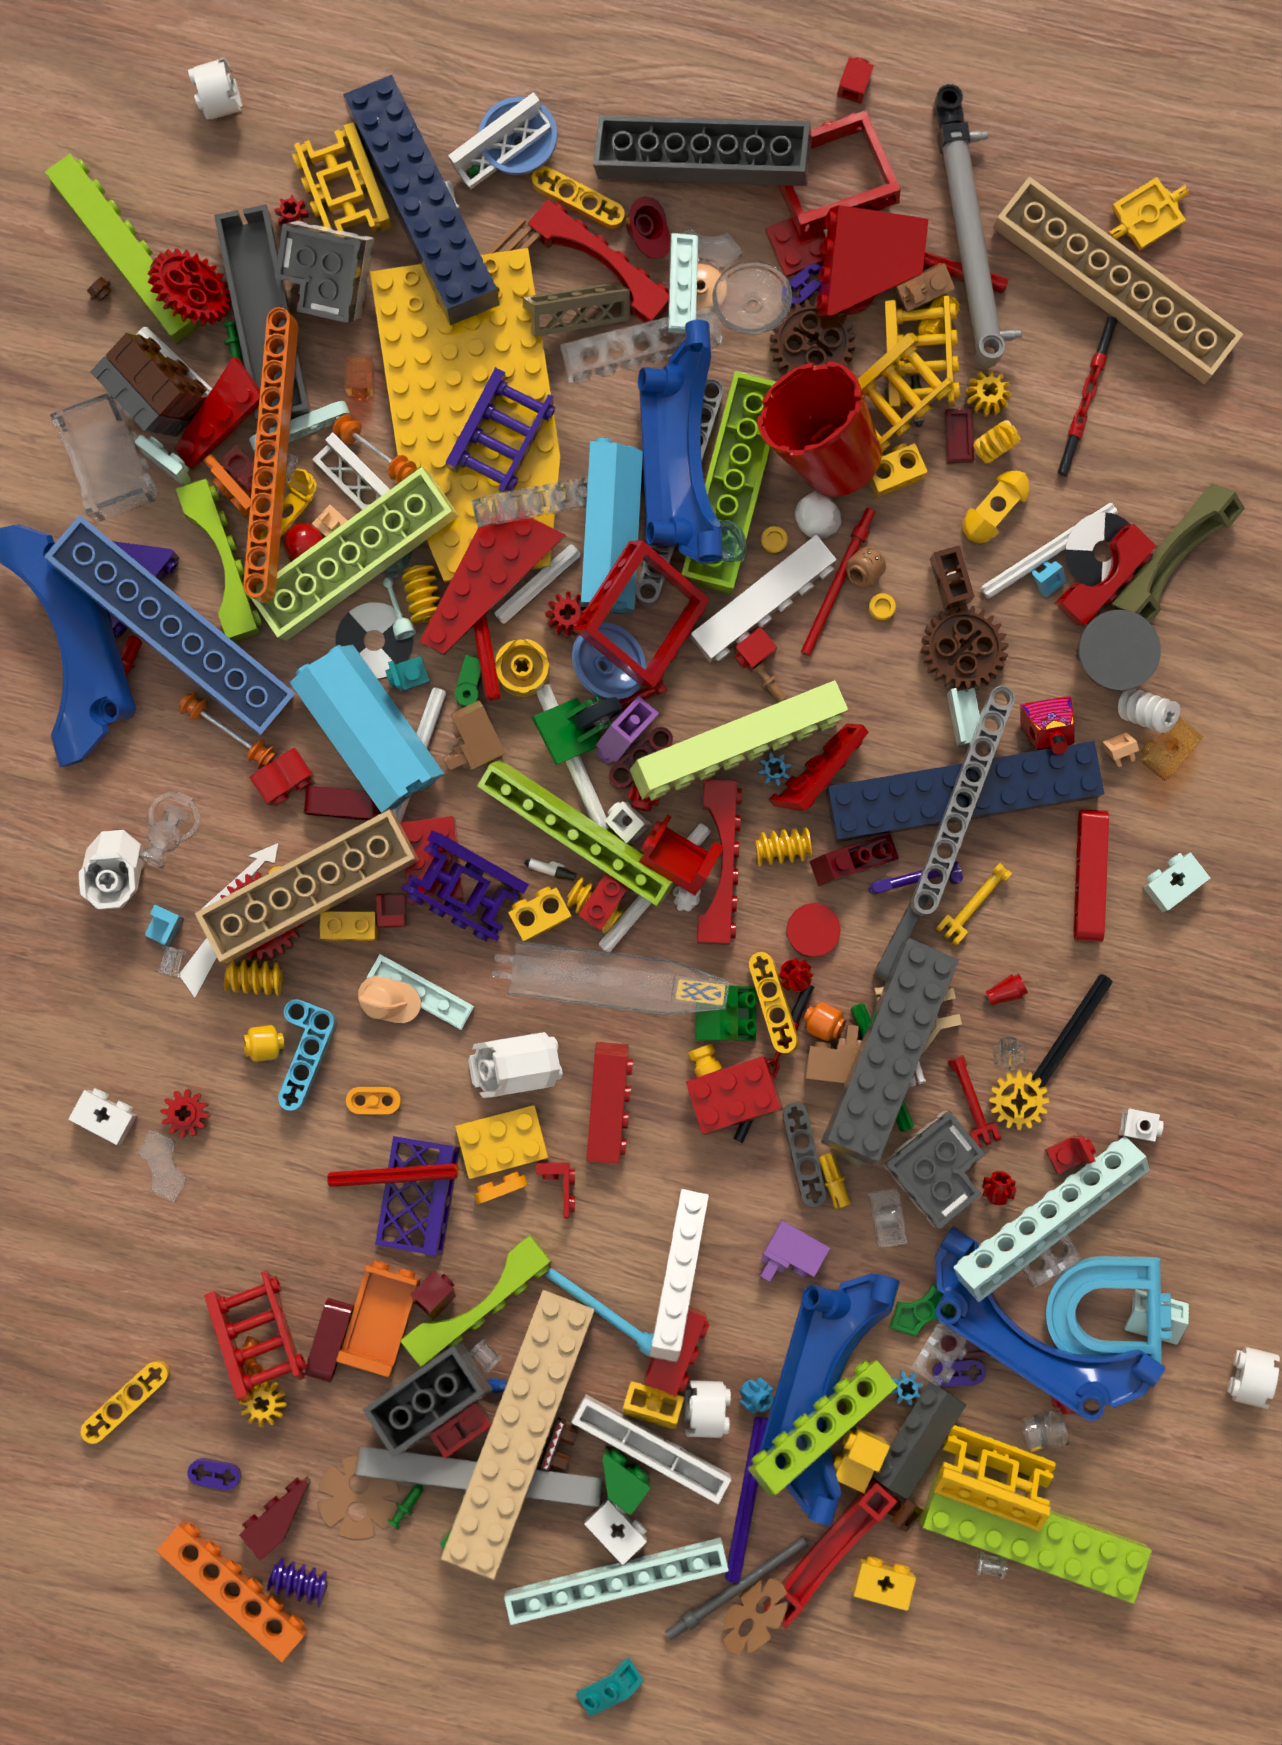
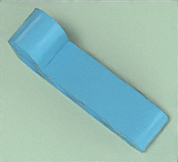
[278,999,337,1111]

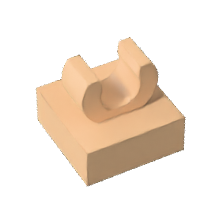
[312,505,348,537]
[1102,732,1139,767]

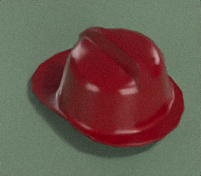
[626,196,670,259]

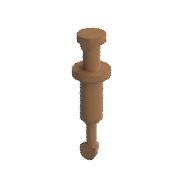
[752,662,787,703]

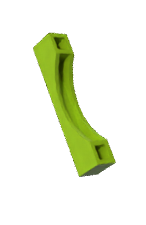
[176,479,263,643]
[401,1234,551,1367]

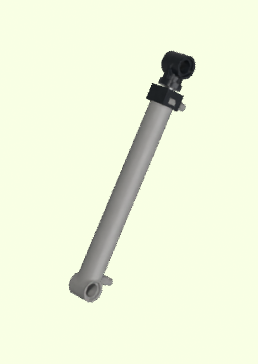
[933,84,1022,368]

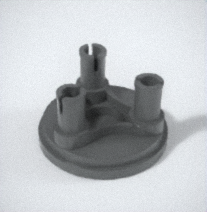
[1076,610,1161,691]

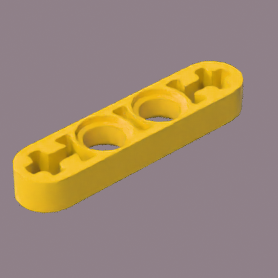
[532,166,625,230]
[749,952,799,1055]
[80,1360,170,1444]

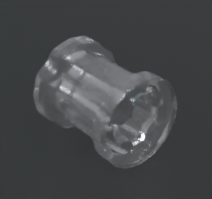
[156,945,187,978]
[469,1337,503,1374]
[975,1551,1008,1581]

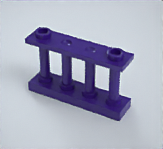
[445,367,556,497]

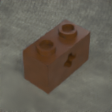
[930,545,975,610]

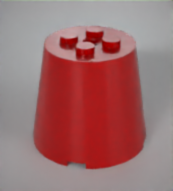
[757,361,882,497]

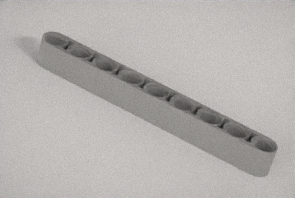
[636,378,723,608]
[911,686,1015,916]
[355,1447,603,1508]

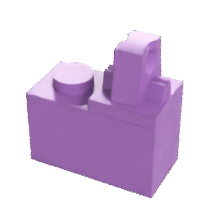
[596,696,659,765]
[759,1220,830,1282]

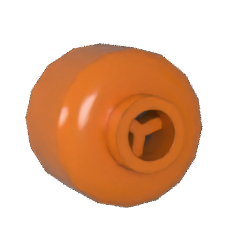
[804,1002,846,1042]

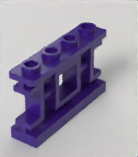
[401,831,529,942]

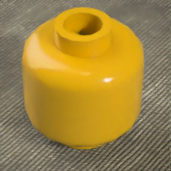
[243,1025,284,1062]

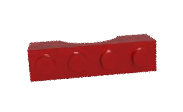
[1054,524,1156,625]

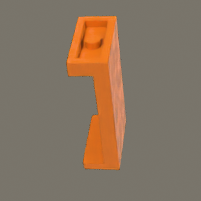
[336,1260,420,1377]

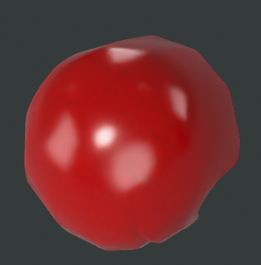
[283,523,323,562]

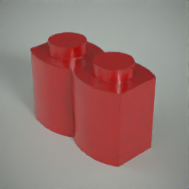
[249,748,314,807]

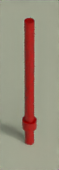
[801,508,876,656]

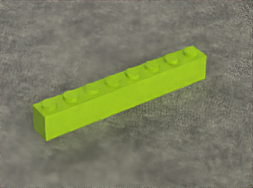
[45,153,201,344]
[477,759,675,906]

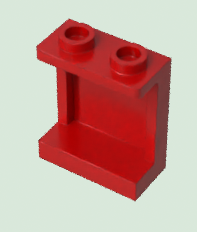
[639,814,723,896]

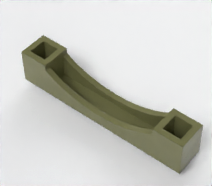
[1112,483,1245,623]

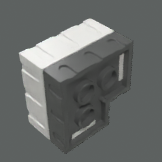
[275,221,375,323]
[880,1111,986,1229]

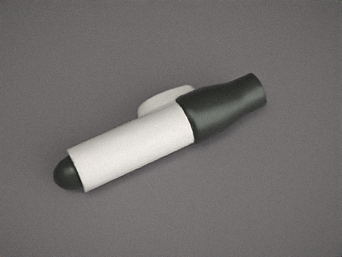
[525,858,577,881]

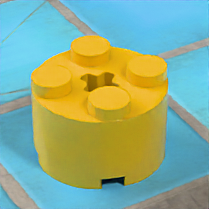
[495,639,550,698]

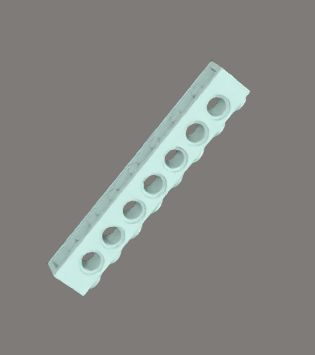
[953,1136,1150,1302]
[504,1537,729,1625]

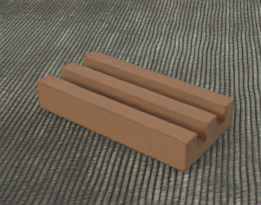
[485,217,541,254]

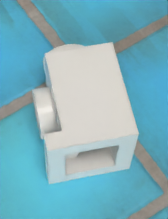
[604,801,652,844]
[1119,1108,1163,1142]

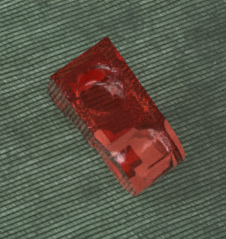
[219,445,271,494]

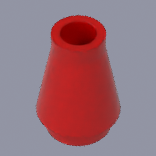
[986,974,1028,1006]

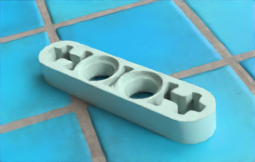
[249,401,350,453]

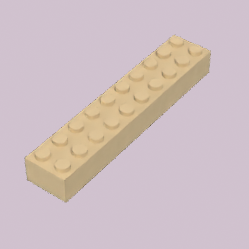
[993,176,1243,385]
[441,1290,595,1580]

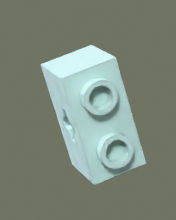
[1143,852,1210,913]

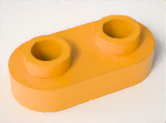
[346,1087,401,1114]
[473,1171,528,1205]

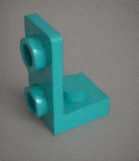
[385,656,430,692]
[576,1657,644,1717]

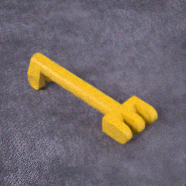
[935,863,1012,947]

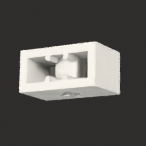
[68,1088,138,1145]
[585,1498,647,1565]

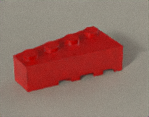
[586,1042,633,1164]

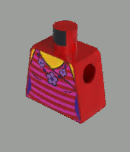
[1020,696,1075,754]

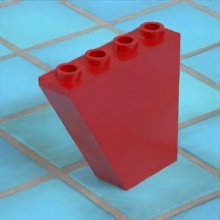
[816,205,929,317]

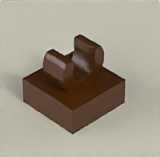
[888,1495,924,1532]

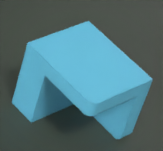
[145,904,184,947]

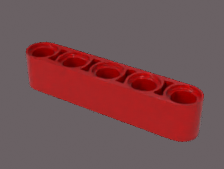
[1073,809,1109,942]

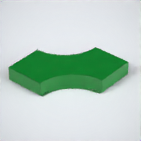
[889,1284,954,1337]

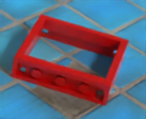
[778,111,901,238]
[573,541,710,687]

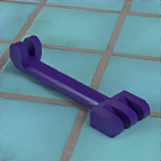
[868,861,963,895]

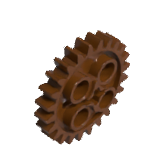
[770,299,856,373]
[920,605,1009,692]

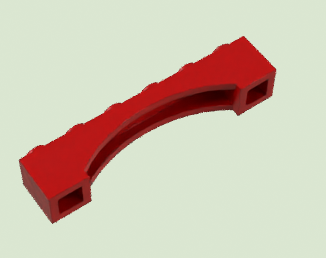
[528,199,669,329]
[697,780,742,945]
[763,1478,897,1629]

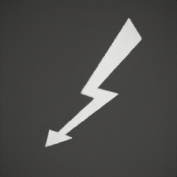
[179,843,278,997]

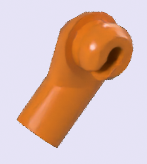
[242,1336,263,1376]

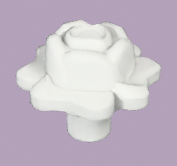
[673,886,701,912]

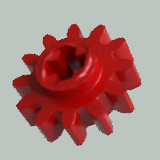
[160,1089,211,1138]

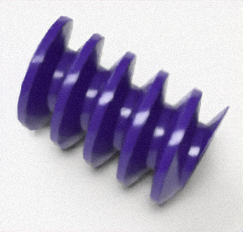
[266,1558,328,1608]

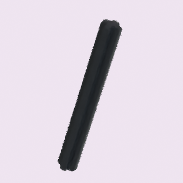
[1032,974,1113,1088]

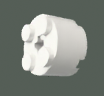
[188,58,242,120]
[1227,1347,1280,1409]
[684,1380,731,1438]

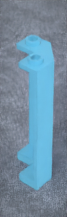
[581,438,643,615]
[290,645,445,813]

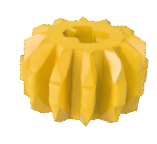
[965,370,1011,417]
[973,421,1021,463]
[239,1382,287,1427]

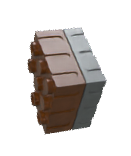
[90,333,208,437]

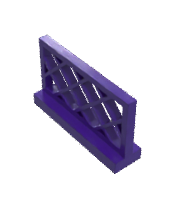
[375,1136,460,1256]

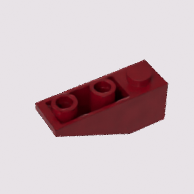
[809,834,899,887]
[239,1476,310,1561]

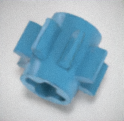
[758,753,791,787]
[891,1370,923,1405]
[739,1377,774,1414]

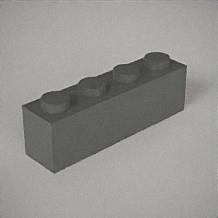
[872,1381,967,1499]

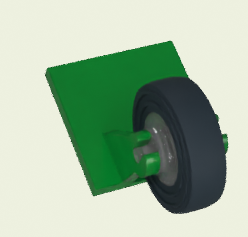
[532,696,622,765]

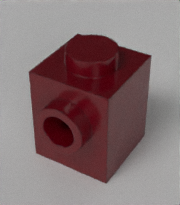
[411,1271,456,1320]

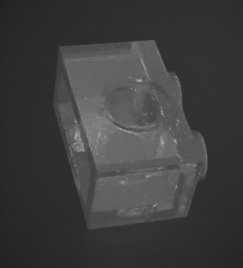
[868,1187,908,1248]

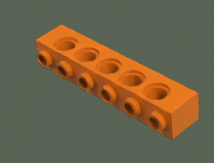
[156,1521,307,1662]

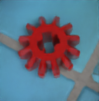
[545,591,586,638]

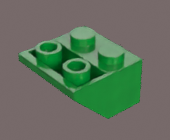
[695,985,757,1041]
[603,1446,651,1516]

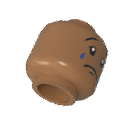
[846,547,886,587]

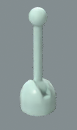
[383,577,416,640]

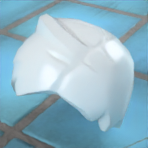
[794,491,841,539]

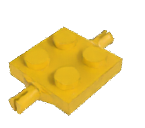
[1108,177,1189,251]

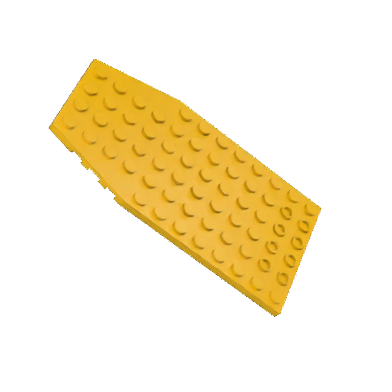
[370,248,561,583]

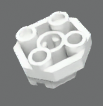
[79,830,144,910]
[468,1032,563,1098]

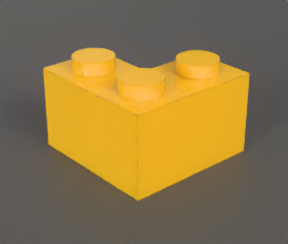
[833,1425,890,1493]

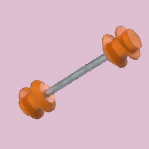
[333,415,417,484]
[179,692,276,769]

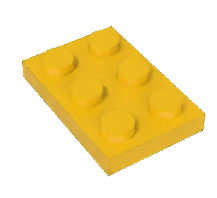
[455,1105,549,1179]

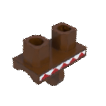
[541,1417,579,1471]

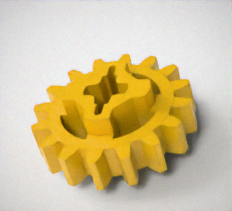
[989,1070,1049,1130]

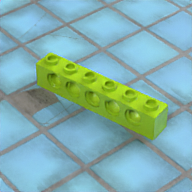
[748,1360,897,1496]

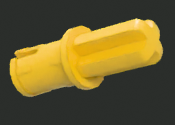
[819,1153,851,1209]

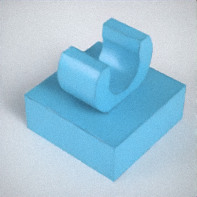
[1032,561,1067,598]

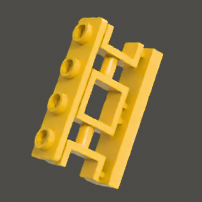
[292,122,392,232]
[934,1425,1056,1531]

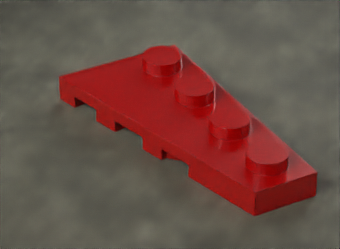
[174,357,260,469]
[768,723,869,811]

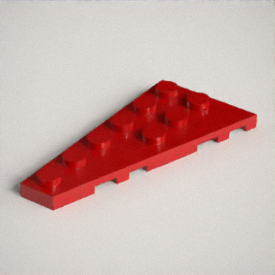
[419,498,566,655]

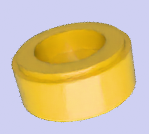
[761,526,788,554]
[868,593,896,621]

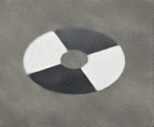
[1066,512,1136,587]
[336,602,413,679]

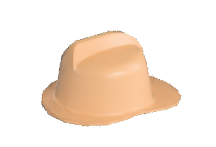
[358,976,421,1023]

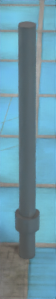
[665,1536,808,1640]

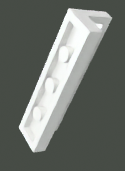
[448,92,551,190]
[312,433,390,510]

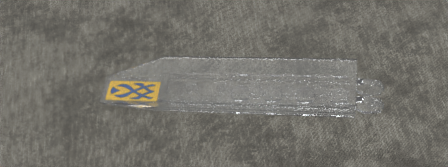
[492,941,729,1015]

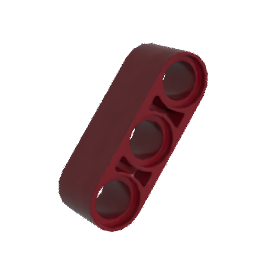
[609,727,673,790]
[303,786,382,821]
[304,1298,354,1383]

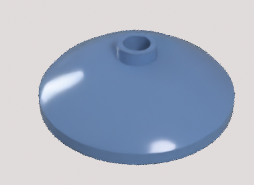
[478,97,558,175]
[572,623,646,700]

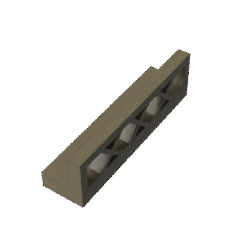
[523,282,630,337]

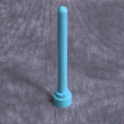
[546,1268,653,1357]

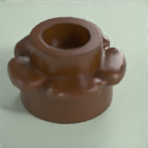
[87,277,112,301]

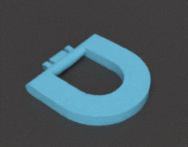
[1046,1256,1171,1364]

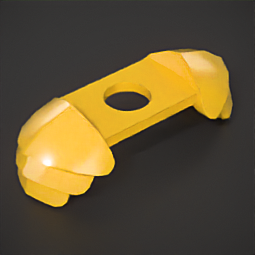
[247,469,316,540]
[962,471,1030,544]

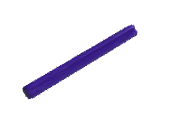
[725,1417,768,1583]

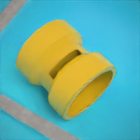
[688,1043,722,1078]

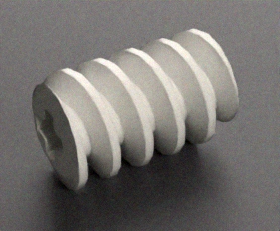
[1118,688,1181,733]

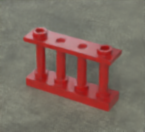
[204,1271,307,1403]

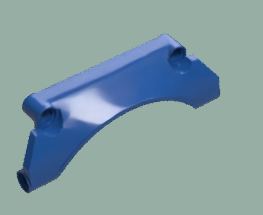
[638,320,723,564]
[0,524,136,767]
[936,1226,1166,1421]
[758,1273,900,1526]

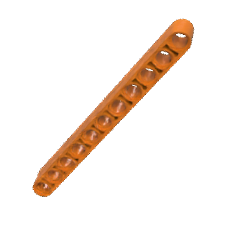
[243,307,298,603]

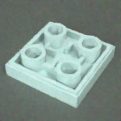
[135,435,192,486]

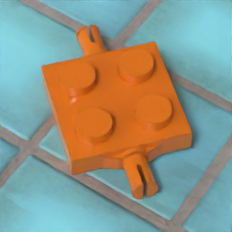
[203,454,264,519]

